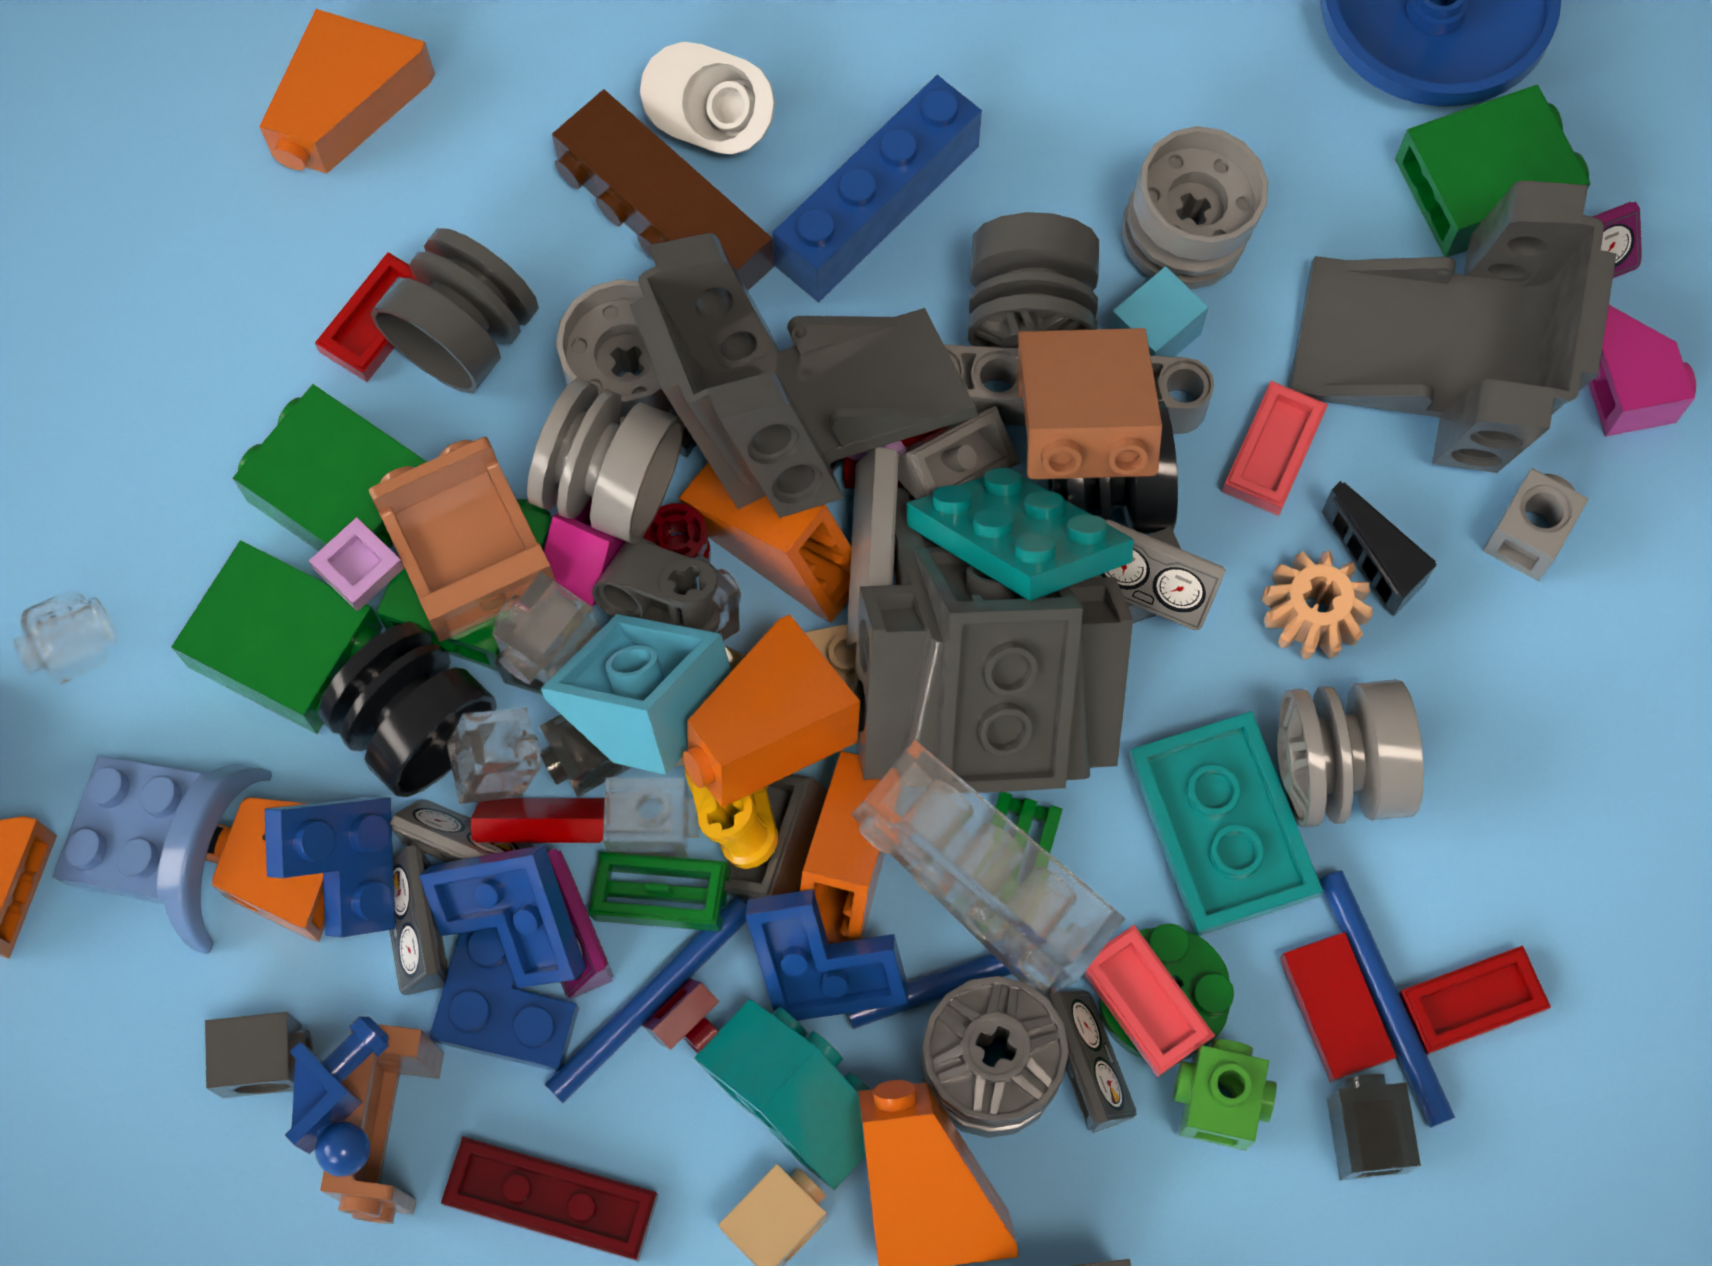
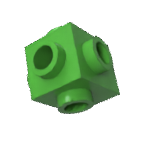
[1173,1039,1277,1151]

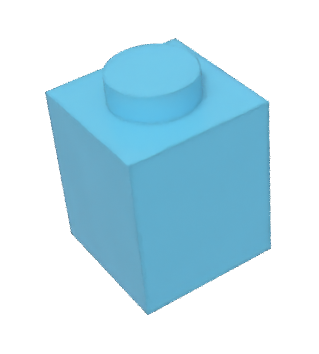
[1109,266,1209,357]

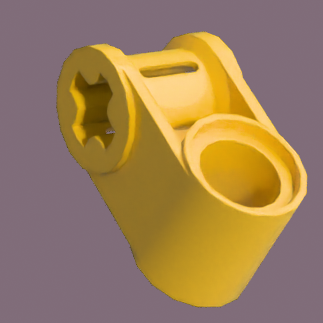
[684,765,778,869]

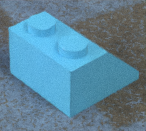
[541,614,731,775]

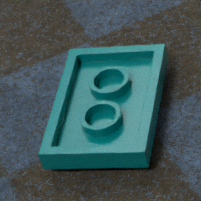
[907,468,1134,601]
[1128,711,1323,936]

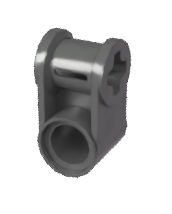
[592,538,721,632]

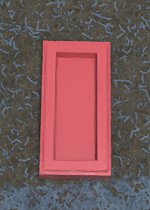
[1222,381,1328,516]
[1078,925,1215,1078]

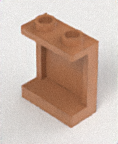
[1017,328,1162,479]
[368,437,558,642]
[320,1021,444,1224]

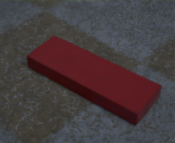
[441,1137,659,1262]

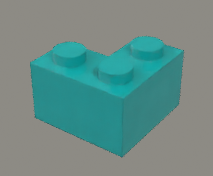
[694,999,870,1191]

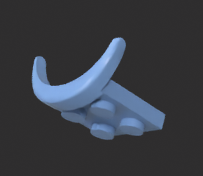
[52,755,272,954]

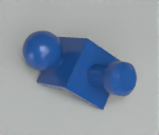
[285,1016,389,1177]

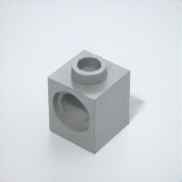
[1483,468,1589,581]

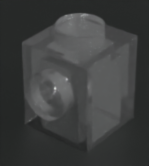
[492,572,600,684]
[447,707,541,804]
[603,777,700,858]

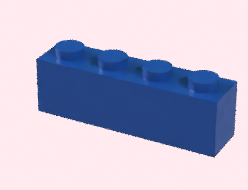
[772,75,982,303]

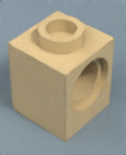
[718,1164,828,1266]

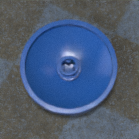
[1321,0,1561,106]

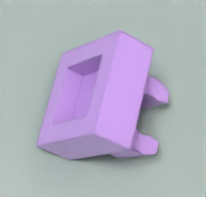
[309,517,404,612]

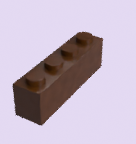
[552,89,775,292]

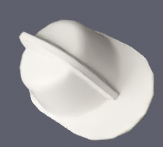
[640,42,775,155]

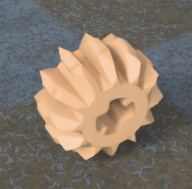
[1262,550,1373,660]

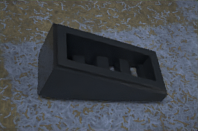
[1322,481,1437,616]

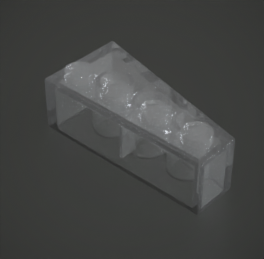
[850,740,1126,997]

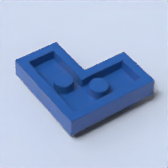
[265,796,395,938]
[419,845,586,988]
[745,889,909,1021]
[429,927,579,1072]

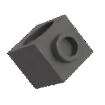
[205,1012,313,1098]

